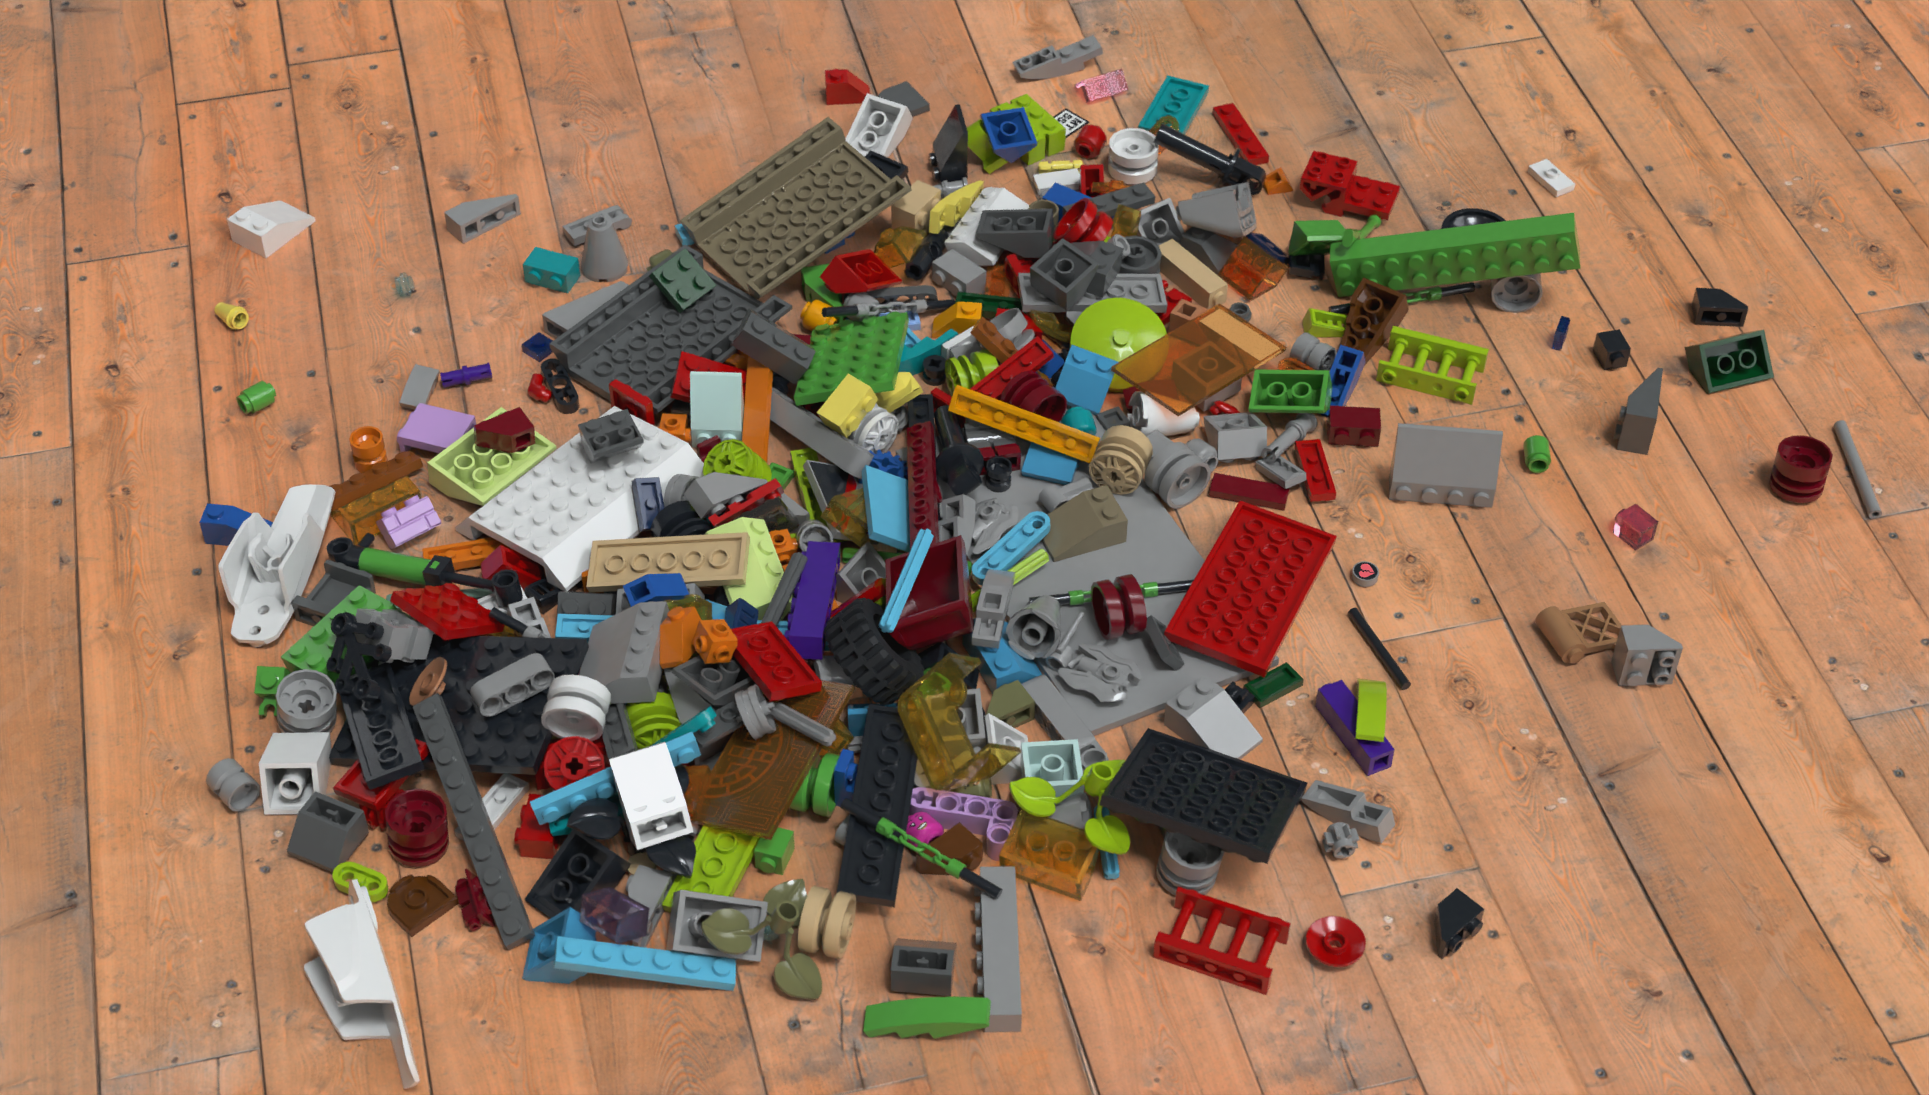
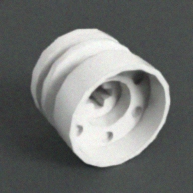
[848,403,899,454]

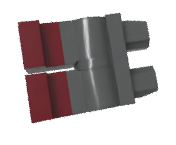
[964,417,1021,476]

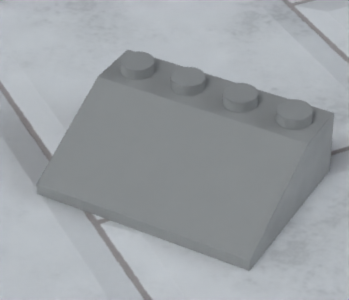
[1389,423,1503,508]
[579,601,669,704]

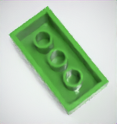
[281,585,397,684]

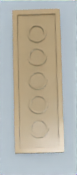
[586,532,750,592]

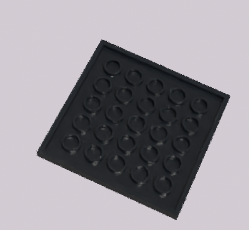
[1099,728,1307,864]

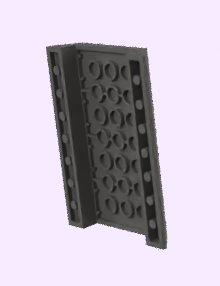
[549,245,792,414]

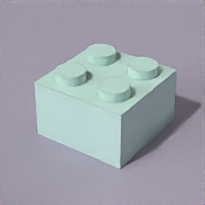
[1020,739,1084,798]

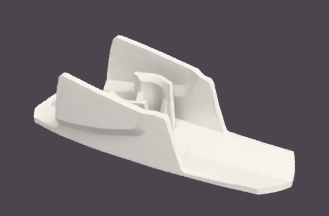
[218,484,336,647]
[304,879,420,1089]

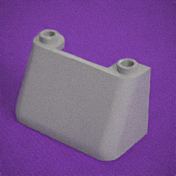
[1176,182,1257,238]

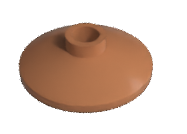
[409,657,447,706]

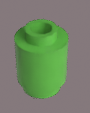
[236,381,276,414]
[1523,435,1551,473]

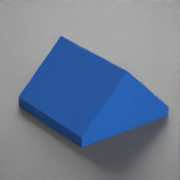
[980,107,1037,163]

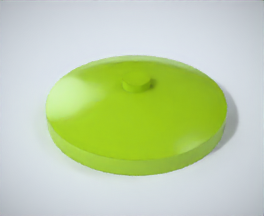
[1070,298,1169,393]

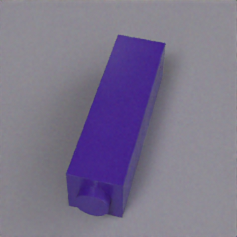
[1315,680,1395,776]

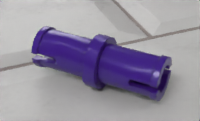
[440,362,493,388]

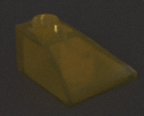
[874,226,926,268]

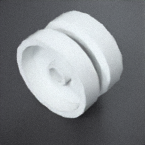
[1108,128,1159,185]
[541,675,611,741]

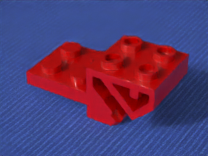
[1300,151,1400,221]

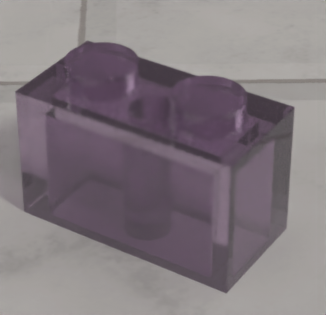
[580,887,650,944]

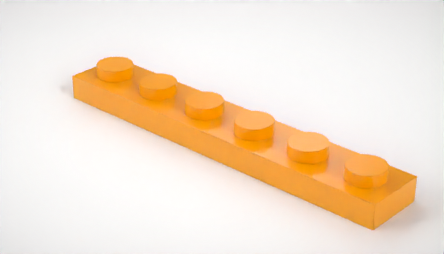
[948,385,1100,463]

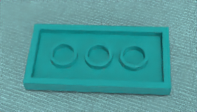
[1138,75,1209,136]

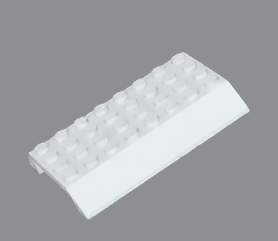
[455,406,704,591]

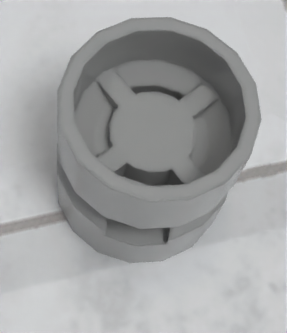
[1290,332,1337,370]
[795,519,833,551]
[206,758,260,811]

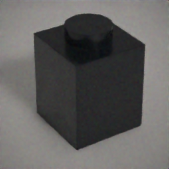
[1593,329,1631,370]

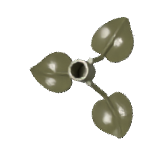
[701,879,822,1000]

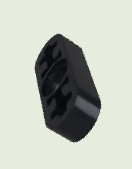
[541,359,580,414]

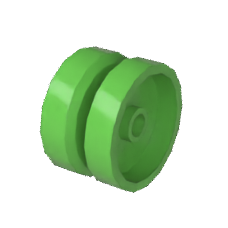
[788,750,840,817]

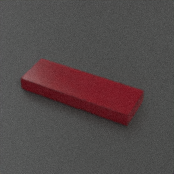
[1209,473,1290,510]

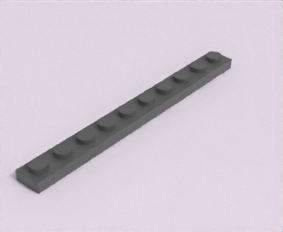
[413,693,536,950]

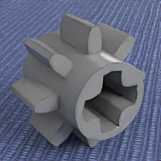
[1322,822,1360,858]

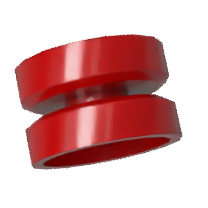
[1053,198,1113,243]

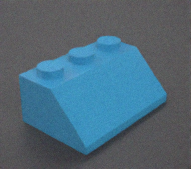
[962,618,1042,694]

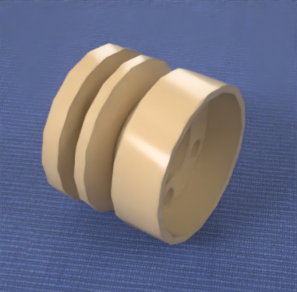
[1089,425,1153,495]

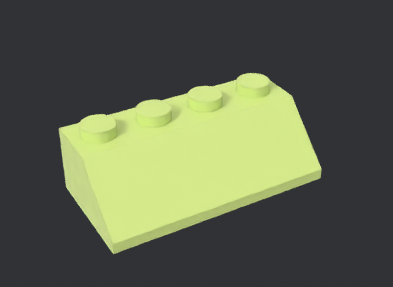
[705,517,794,621]

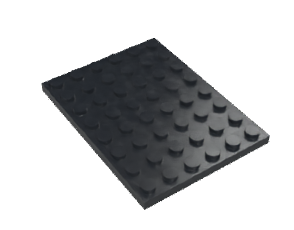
[329,634,589,775]

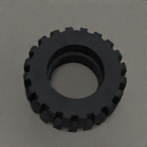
[824,598,924,705]

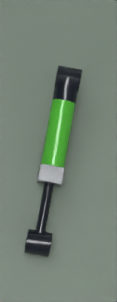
[327,533,523,607]

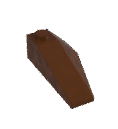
[1340,278,1409,366]

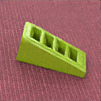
[1302,308,1347,337]

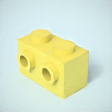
[817,374,878,438]

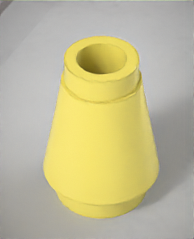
[214,302,249,330]

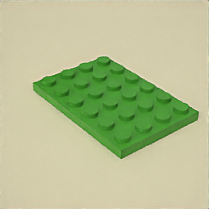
[794,312,909,406]

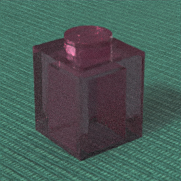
[1613,504,1659,551]

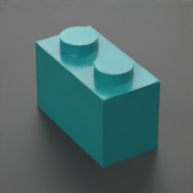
[523,247,581,293]

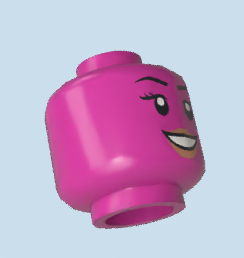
[906,811,944,847]

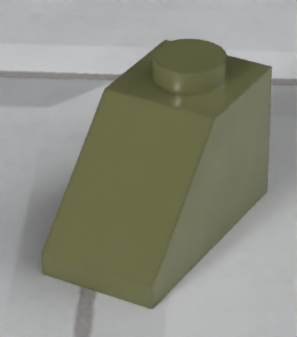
[984,680,1035,728]

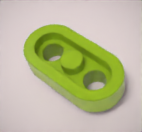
[332,862,389,902]

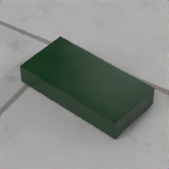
[1243,662,1304,708]

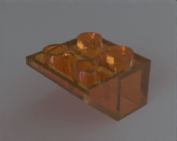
[1217,236,1290,301]

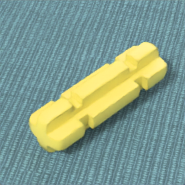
[1038,160,1083,174]

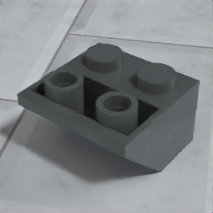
[578,409,644,463]
[557,591,617,615]
[287,791,369,872]
[891,938,957,996]

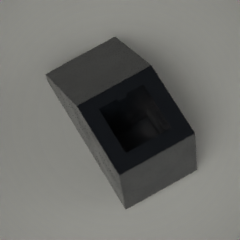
[1434,888,1484,959]

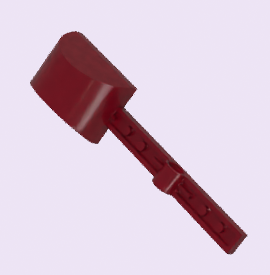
[885,421,974,650]

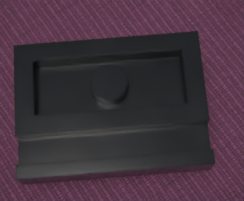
[1288,237,1325,280]

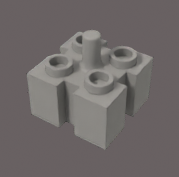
[354,609,434,665]

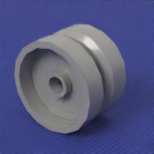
[1144,442,1211,509]

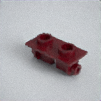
[455,868,495,931]

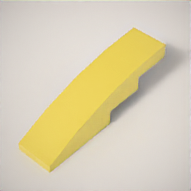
[929,180,984,234]

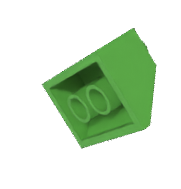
[1249,370,1332,413]

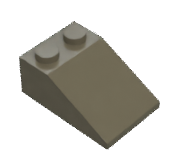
[1036,485,1128,562]

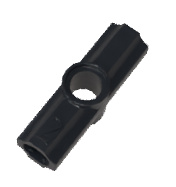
[904,229,949,281]

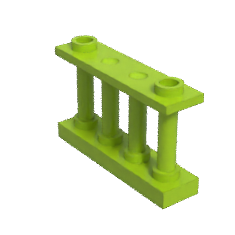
[1376,326,1489,405]

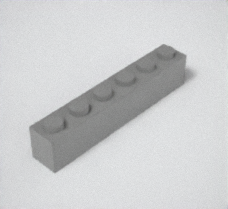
[974,866,1022,1032]

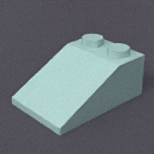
[690,371,744,447]

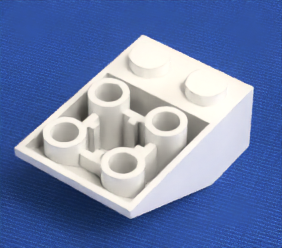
[609,742,693,850]

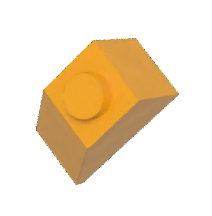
[932,302,982,338]

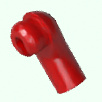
[528,373,552,403]
[1209,400,1240,415]

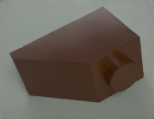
[916,822,983,875]

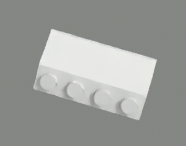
[944,187,1029,266]

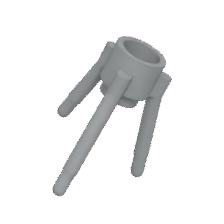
[1046,612,1106,672]

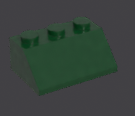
[1685,330,1774,393]

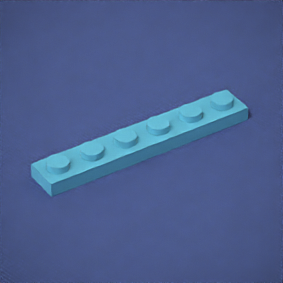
[530,732,701,825]
[554,936,736,991]

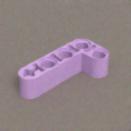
[909,787,1018,861]

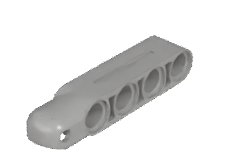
[1022,674,1109,772]

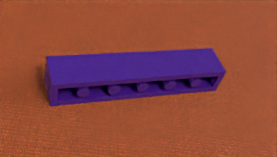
[784,541,840,660]

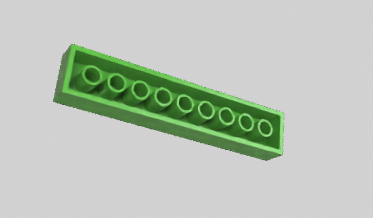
[1330,213,1580,297]

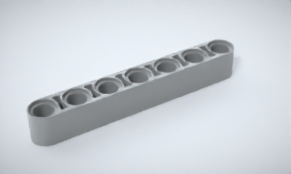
[770,387,874,479]

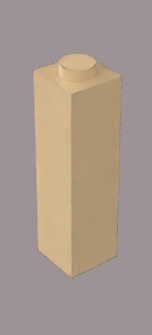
[1159,239,1228,310]

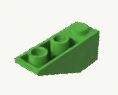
[801,264,847,324]

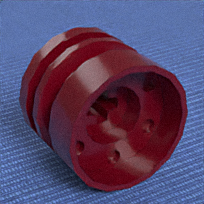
[1000,370,1067,422]
[1769,435,1833,503]
[385,789,449,867]

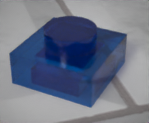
[521,332,553,362]

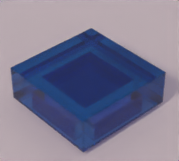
[1552,316,1570,351]

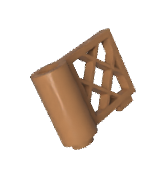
[1535,602,1621,663]

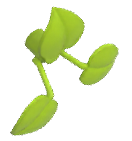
[1009,760,1130,855]

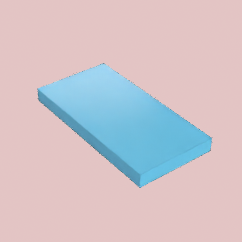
[861,465,910,552]

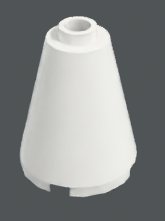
[1127,391,1200,436]

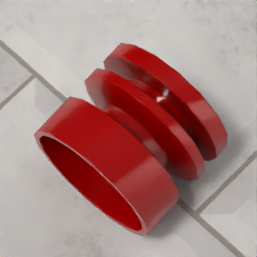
[543,736,605,791]

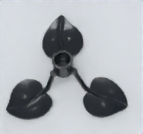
[567,764,696,878]

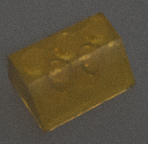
[330,476,421,545]
[999,808,1100,901]

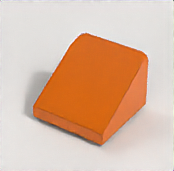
[1264,167,1294,195]

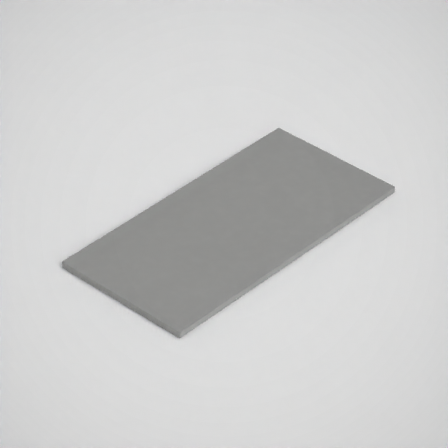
[896,405,1279,736]

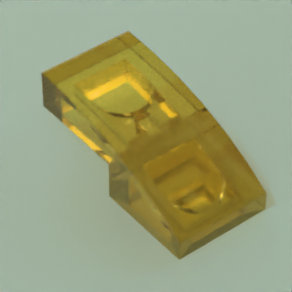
[1110,204,1141,237]
[1030,310,1073,343]

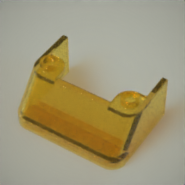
[897,653,1021,791]

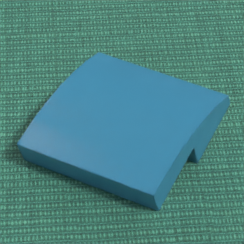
[1021,442,1081,485]

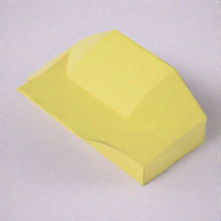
[875,372,923,413]

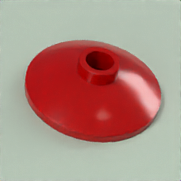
[1306,916,1366,967]

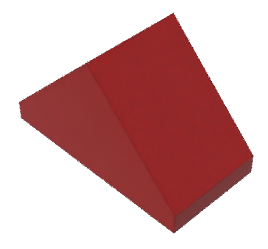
[1079,164,1104,198]

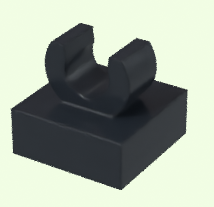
[1225,681,1255,714]

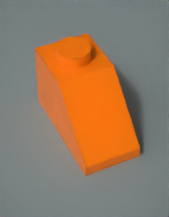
[660,606,701,669]

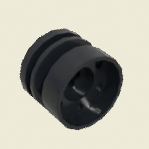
[650,500,714,537]

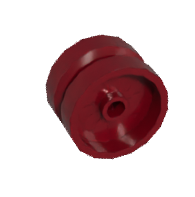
[1091,574,1147,640]

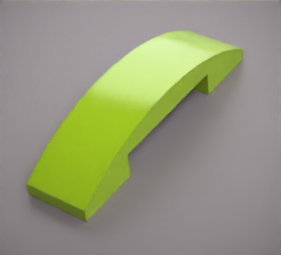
[1355,678,1387,742]

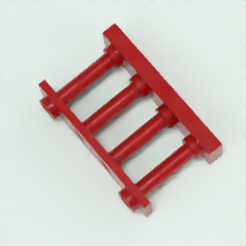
[1153,886,1291,995]

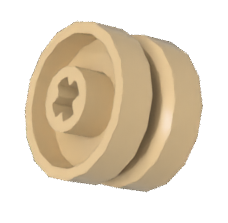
[798,886,856,959]

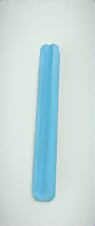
[879,529,934,633]

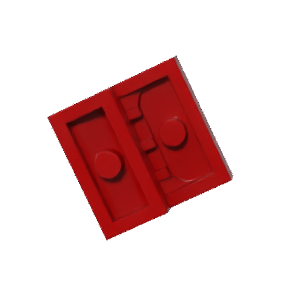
[831,578,886,617]

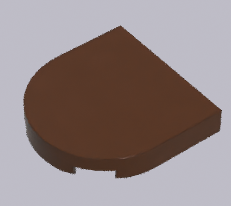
[387,875,459,937]

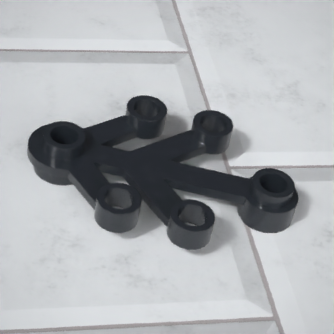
[326,612,392,702]

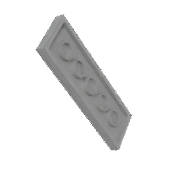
[1017,273,1167,313]

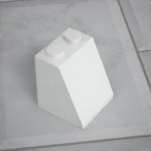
[259,732,331,815]

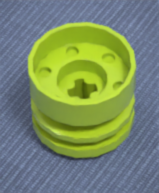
[945,349,999,397]
[703,439,772,503]
[626,692,682,750]

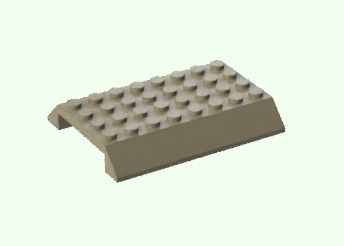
[680,117,912,299]

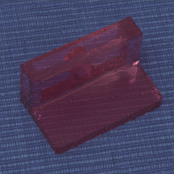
[1074,69,1129,103]

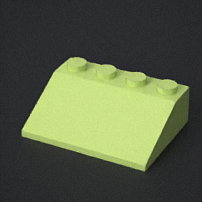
[427,407,557,506]

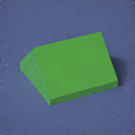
[1288,220,1346,255]

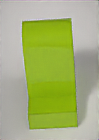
[967,119,1008,174]

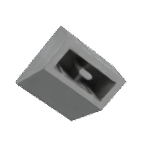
[1611,625,1683,686]

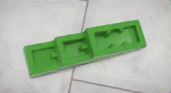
[863,996,991,1039]

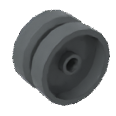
[1118,236,1162,274]

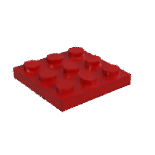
[390,583,505,640]

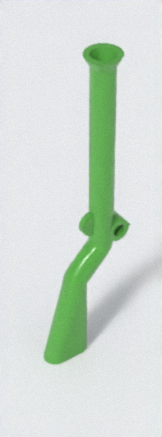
[1342,215,1381,247]

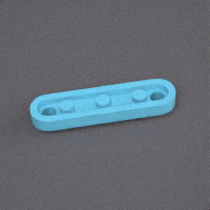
[972,511,1051,585]

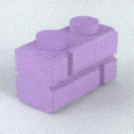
[376,495,441,549]

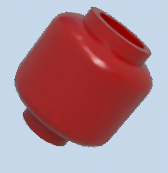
[1074,125,1107,158]

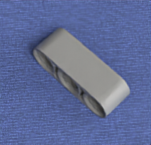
[470,653,555,717]

